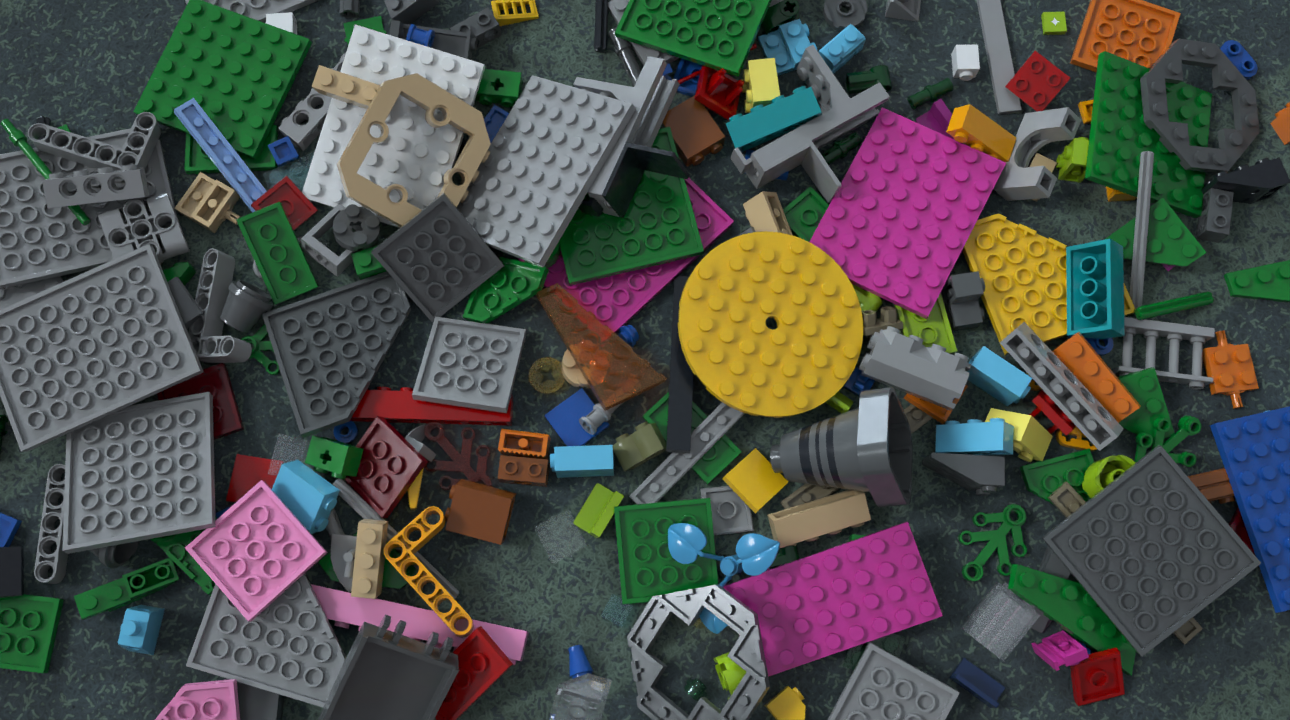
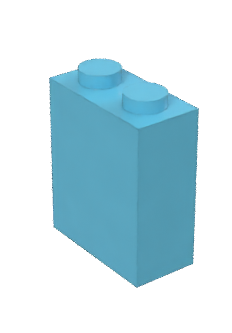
[967,346,1032,407]
[550,445,614,478]
[272,460,340,534]

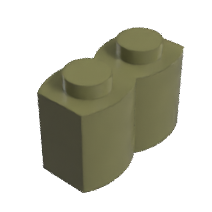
[613,421,666,471]

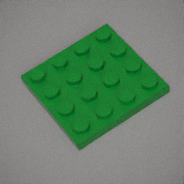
[614,498,718,604]

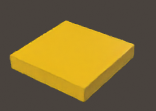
[722,448,788,514]

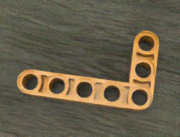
[384,506,474,638]

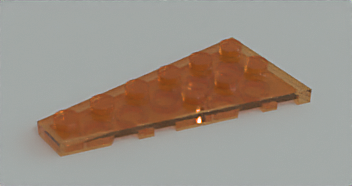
[537,283,667,411]

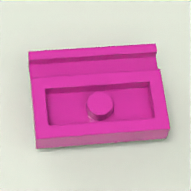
[1031,630,1089,671]

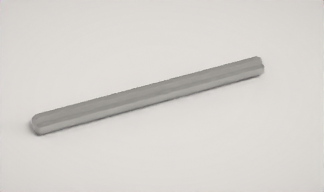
[1130,151,1154,309]
[332,479,459,599]

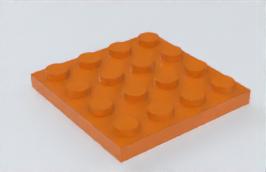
[1070,0,1181,72]

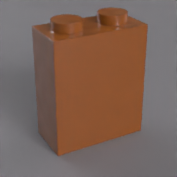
[660,95,725,166]
[444,479,517,545]

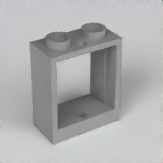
[301,203,365,277]

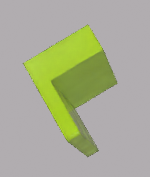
[573,483,624,538]

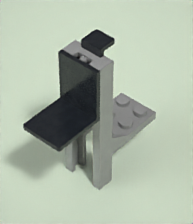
[573,56,690,218]

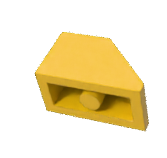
[765,686,806,720]

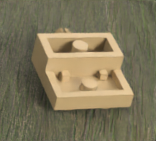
[174,172,241,233]

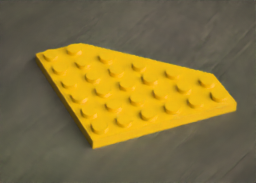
[962,213,1135,355]

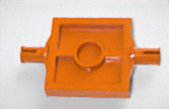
[1202,330,1259,409]

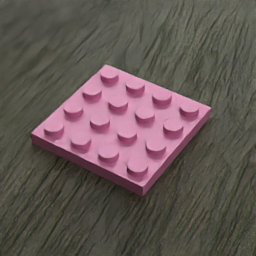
[185,480,328,622]

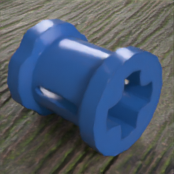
[406,24,435,48]

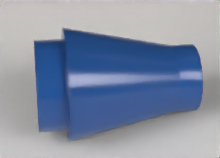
[568,645,593,684]

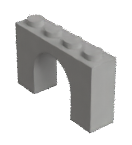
[993,107,1081,201]

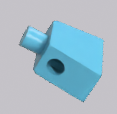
[118,605,165,655]

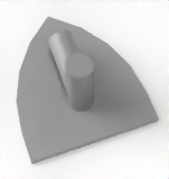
[331,533,357,592]

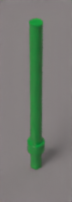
[0,119,91,226]

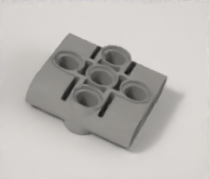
[98,192,190,265]

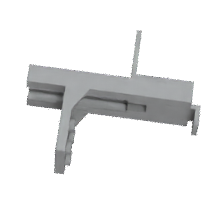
[731,45,890,204]

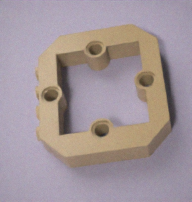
[337,73,491,227]

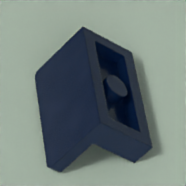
[949,658,1005,708]

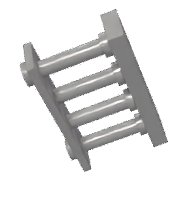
[1112,317,1215,390]

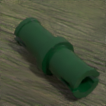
[907,78,953,110]
[821,132,862,165]

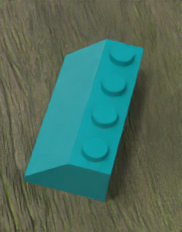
[725,86,822,152]
[1066,239,1125,339]

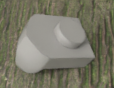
[405,425,436,462]

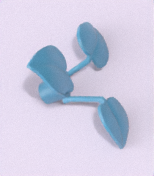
[668,523,780,634]

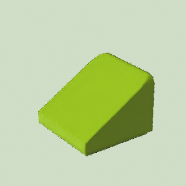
[826,391,853,413]

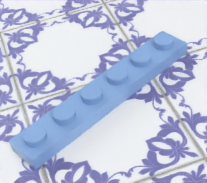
[174,98,267,213]

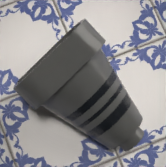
[770,387,913,507]

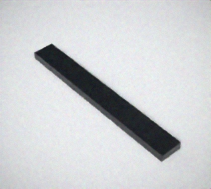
[666,276,694,453]

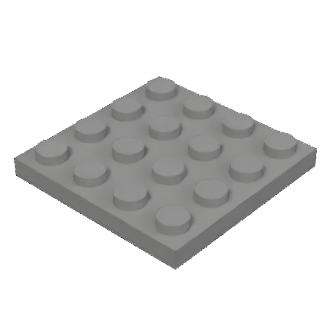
[412,317,526,413]
[828,642,960,720]

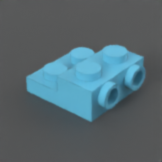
[758,19,817,76]

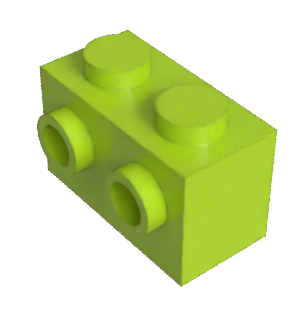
[1056,137,1089,183]

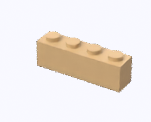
[767,490,871,548]

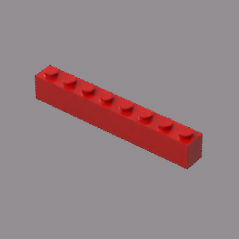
[350,387,513,426]

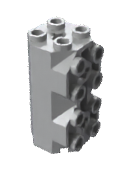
[859,326,971,411]

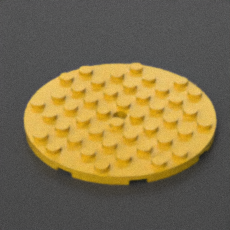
[678,231,863,418]

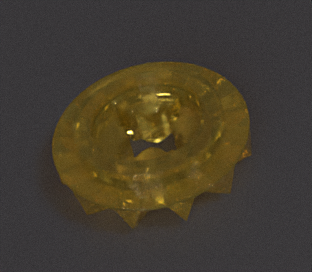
[529,357,565,394]

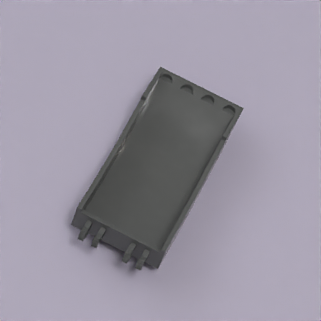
[318,615,459,720]

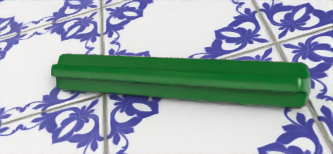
[1134,291,1214,320]

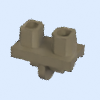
[862,306,903,341]

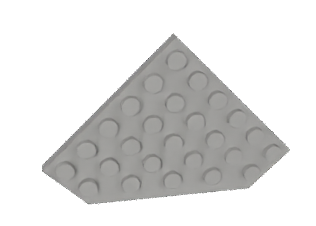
[186,573,346,707]

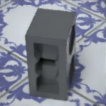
[450,7,501,48]
[1196,188,1234,243]

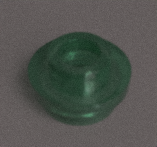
[684,678,707,701]

